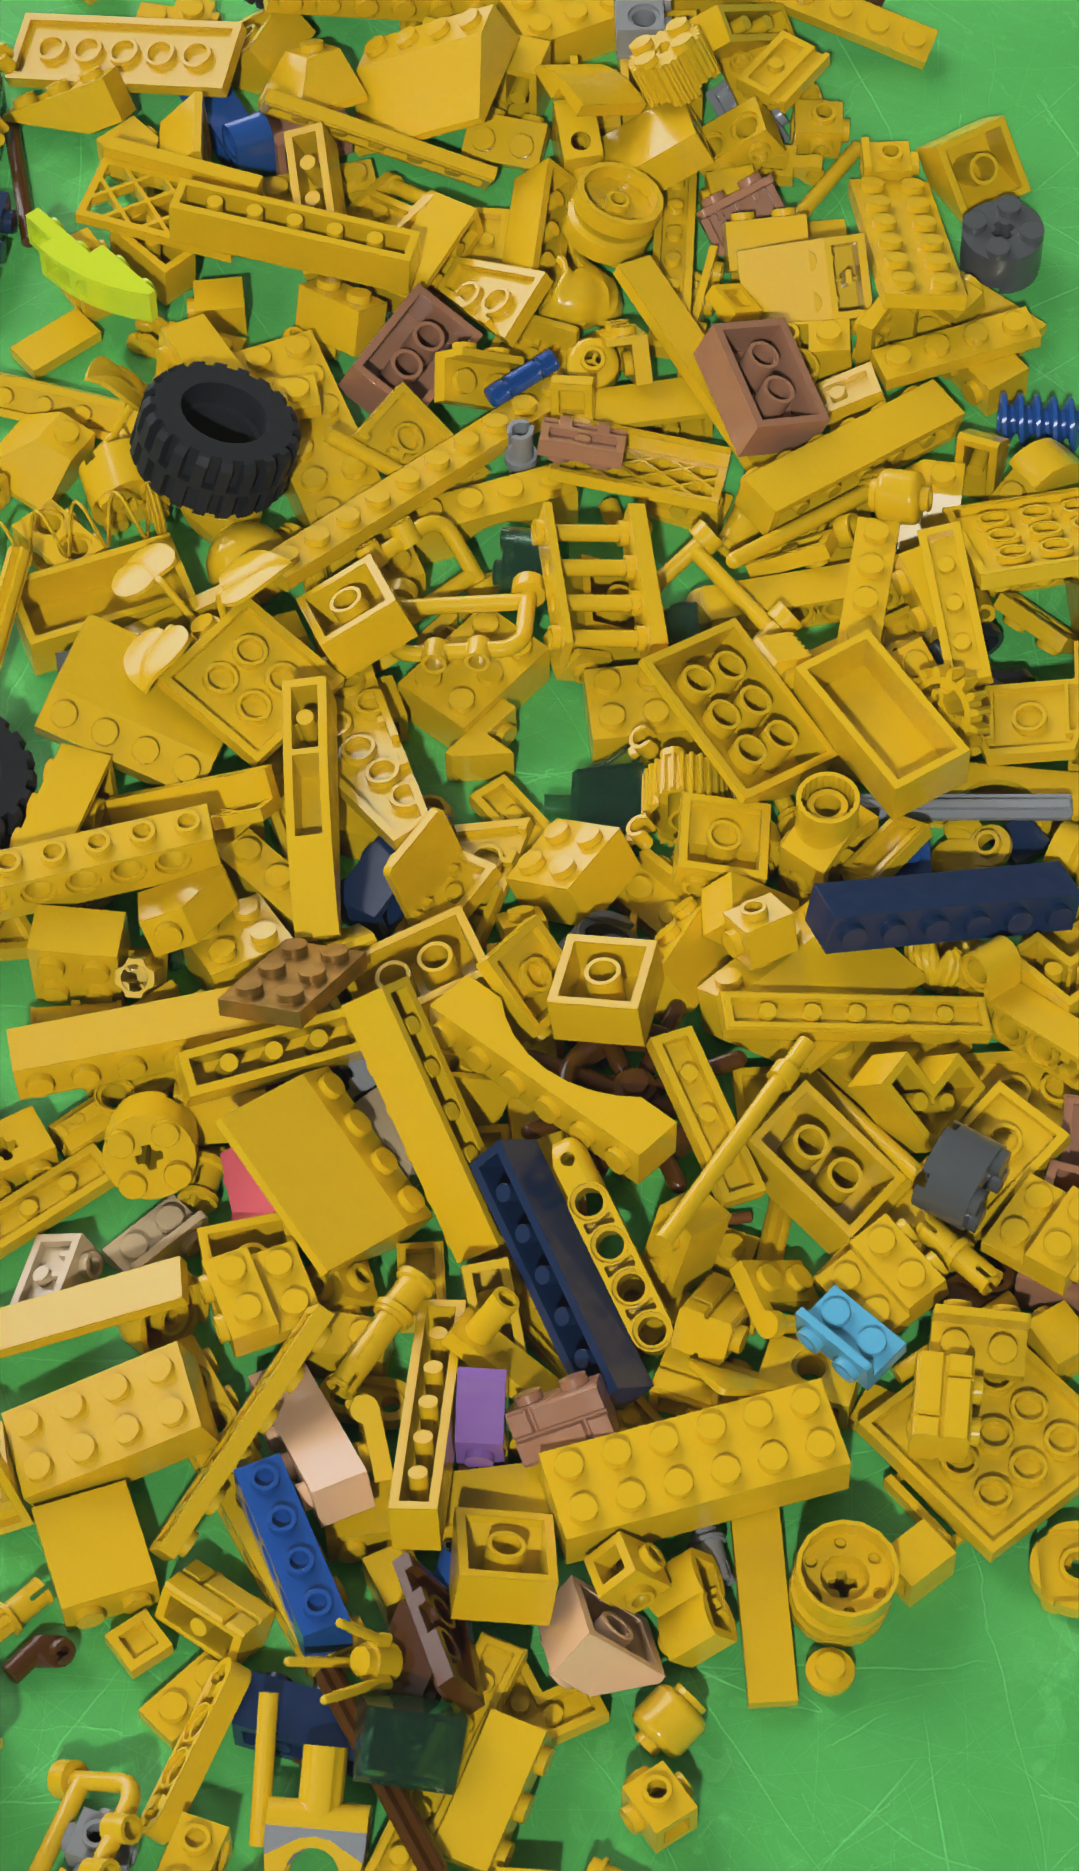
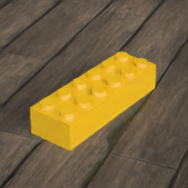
[538,1378,851,1565]

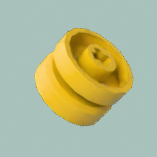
[562,162,664,266]

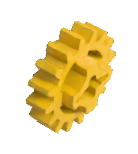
[911,664,991,755]

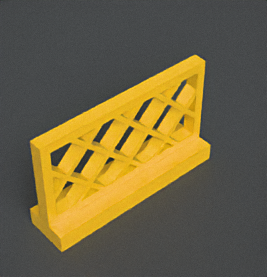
[75,135,263,263]
[549,415,732,514]

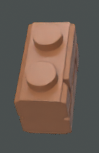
[505,1371,621,1468]

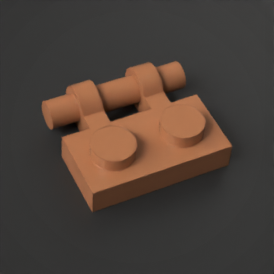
[536,415,627,470]

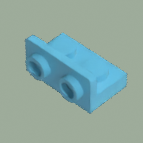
[795,1285,907,1390]

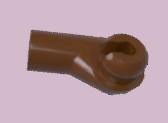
[1,1635,76,1684]

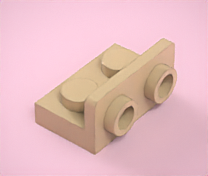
[101,1194,209,1273]
[10,1233,105,1305]

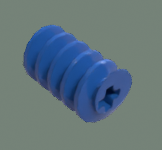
[996,391,1079,452]

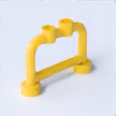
[354,515,502,673]
[657,519,803,643]
[388,571,546,674]
[28,1759,143,1871]

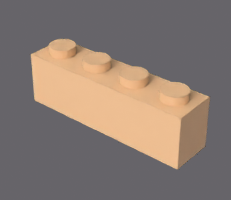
[245,1362,376,1528]

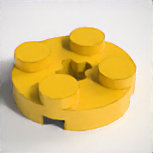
[1028,1521,1079,1618]

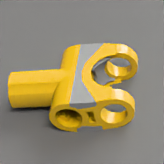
[263,1744,372,1871]

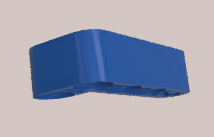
[179,87,276,177]

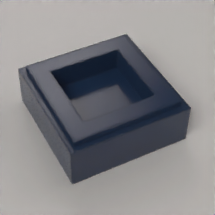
[989,821,1051,865]

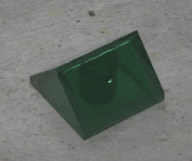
[353,1690,468,1795]

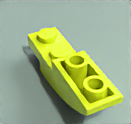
[25,207,159,322]

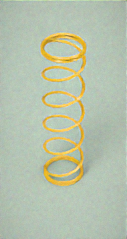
[0,483,167,568]

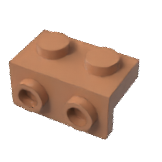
[696,172,785,258]

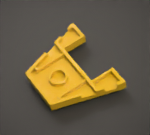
[942,640,1079,766]

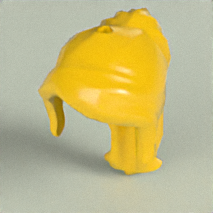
[539,243,623,331]

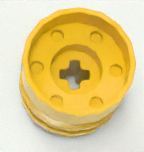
[788,1519,900,1648]

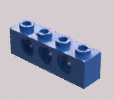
[233,1453,353,1656]

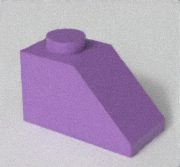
[454,1367,509,1469]

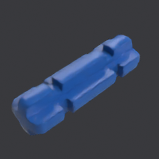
[484,350,560,407]

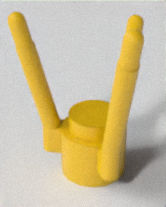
[283,1618,403,1705]

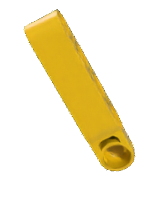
[552,1137,675,1356]

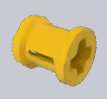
[177,1152,224,1213]

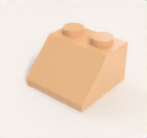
[537,1575,666,1697]

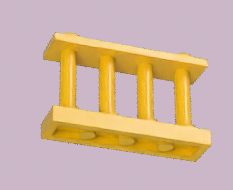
[531,502,669,669]

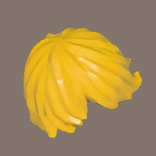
[904,939,985,996]

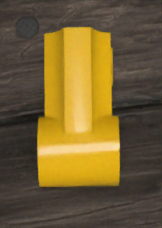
[114,948,168,998]

